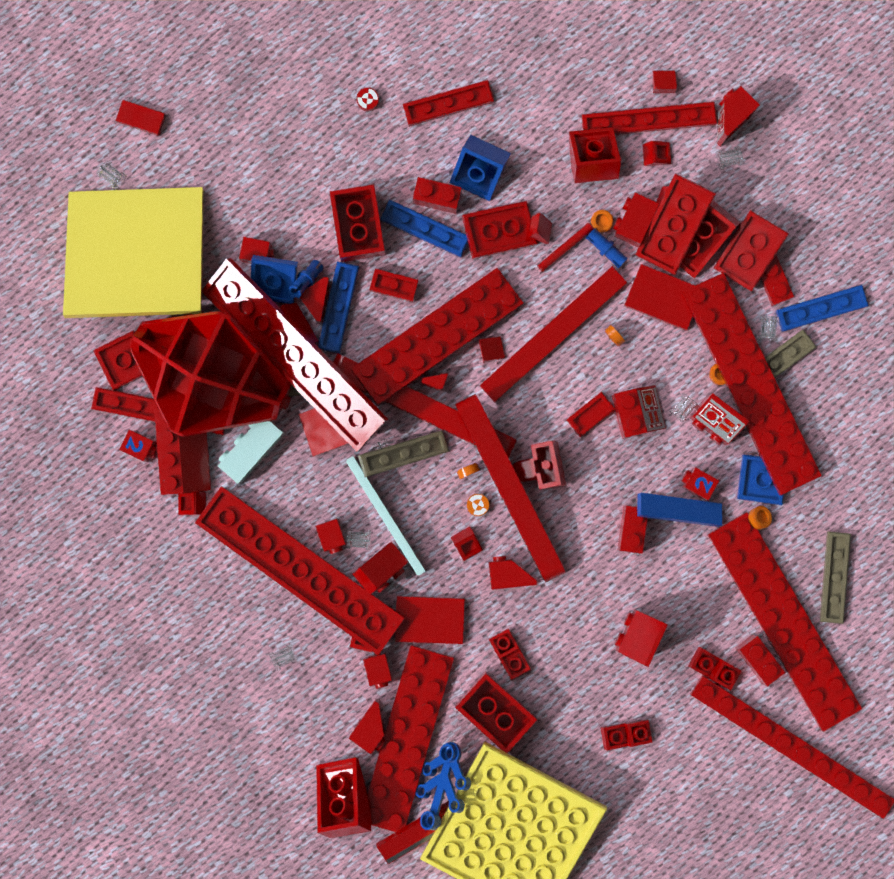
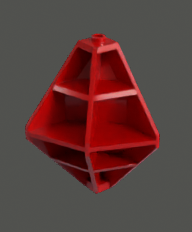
[130,311,291,437]

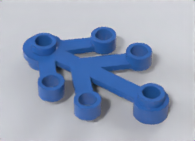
[416,742,471,830]

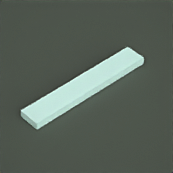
[346,456,426,575]

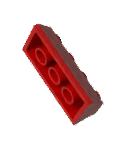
[154,404,211,495]

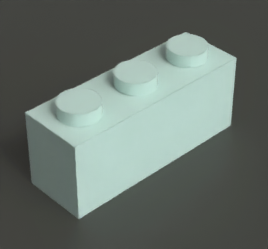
[218,421,285,484]

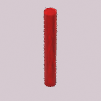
[537,223,593,272]

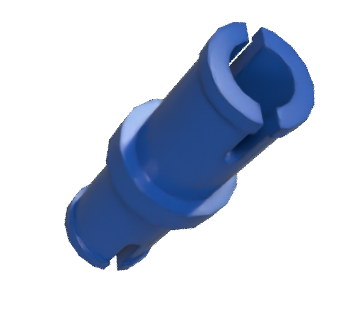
[585,228,628,268]
[288,260,324,298]

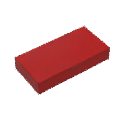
[115,100,166,136]
[566,392,615,437]

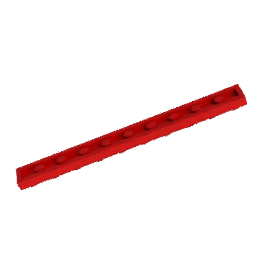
[690,676,894,819]

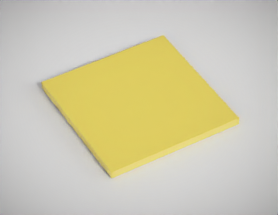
[63,187,204,318]
[420,742,607,879]

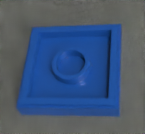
[251,255,298,304]
[737,454,784,505]

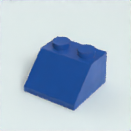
[449,135,511,201]

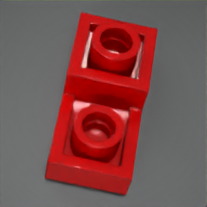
[489,628,531,681]
[688,647,742,691]
[600,720,653,751]

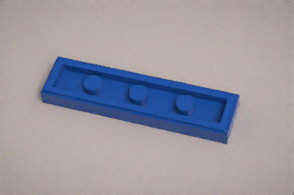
[380,199,468,258]
[318,261,359,354]
[776,285,869,332]
[637,493,722,527]

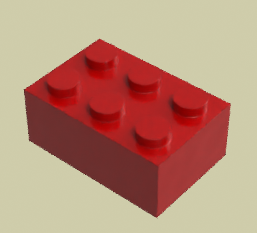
[329,184,385,262]
[455,671,537,753]

